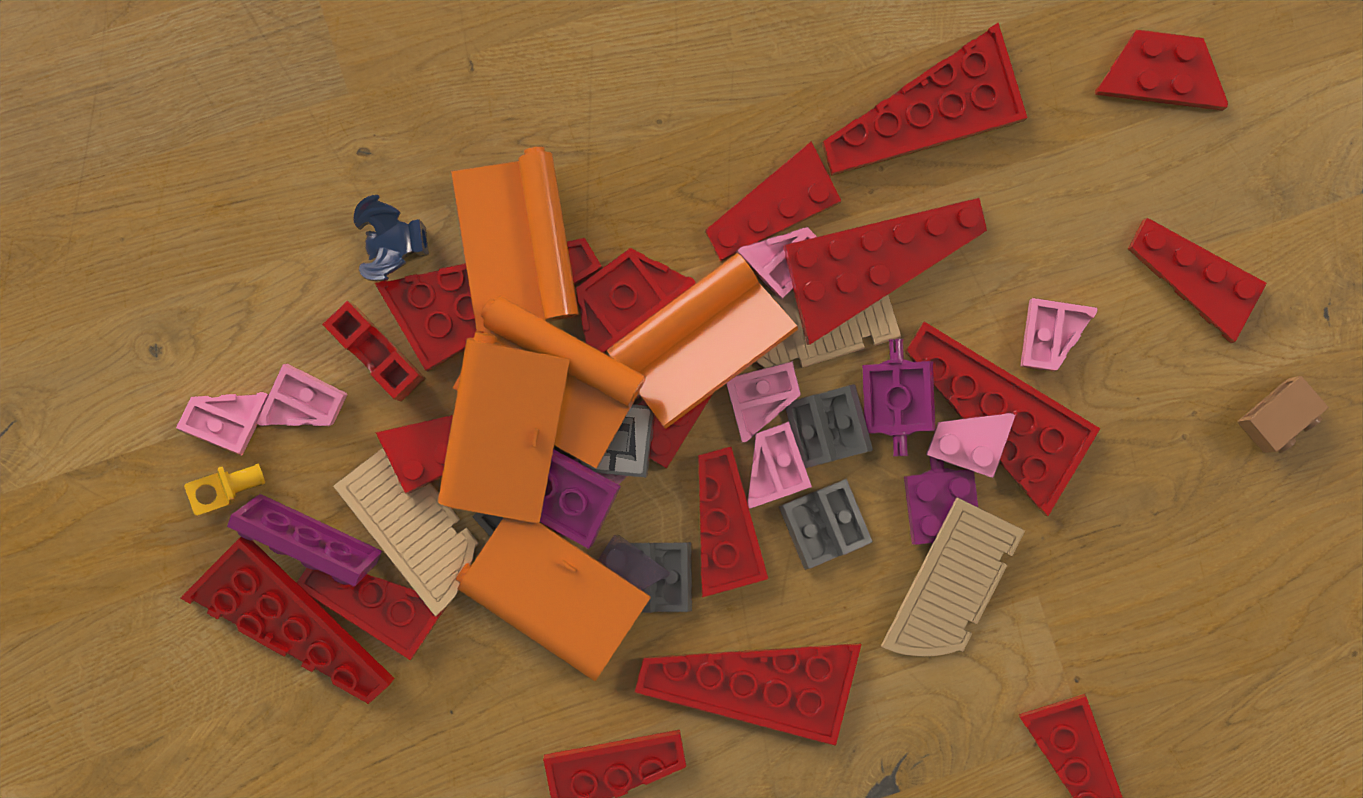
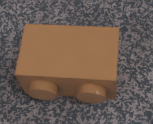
[1237,376,1329,453]

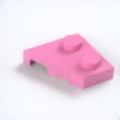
[736,227,817,299]
[1020,298,1097,372]
[926,413,1015,478]
[748,422,812,509]

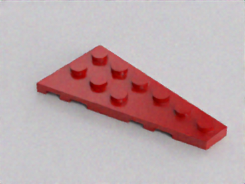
[783,198,987,345]
[374,238,602,372]
[905,321,1101,516]

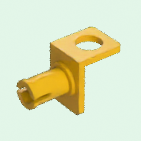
[184,463,265,516]

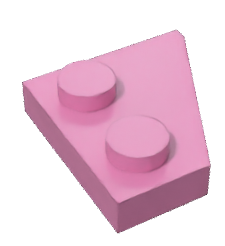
[727,361,801,442]
[256,364,347,426]
[176,392,269,456]

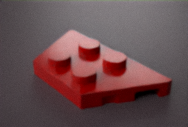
[1095,30,1228,111]
[576,248,696,353]

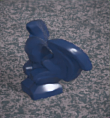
[353,195,429,282]

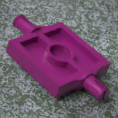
[862,339,936,456]
[904,456,978,545]

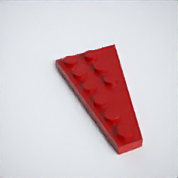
[822,22,1028,176]
[180,537,395,704]
[635,643,862,746]

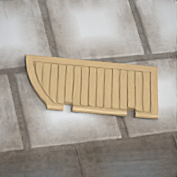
[756,290,901,368]
[333,448,479,616]
[881,498,1025,656]

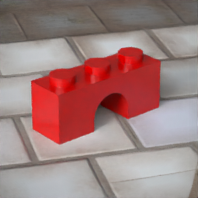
[322,301,426,402]

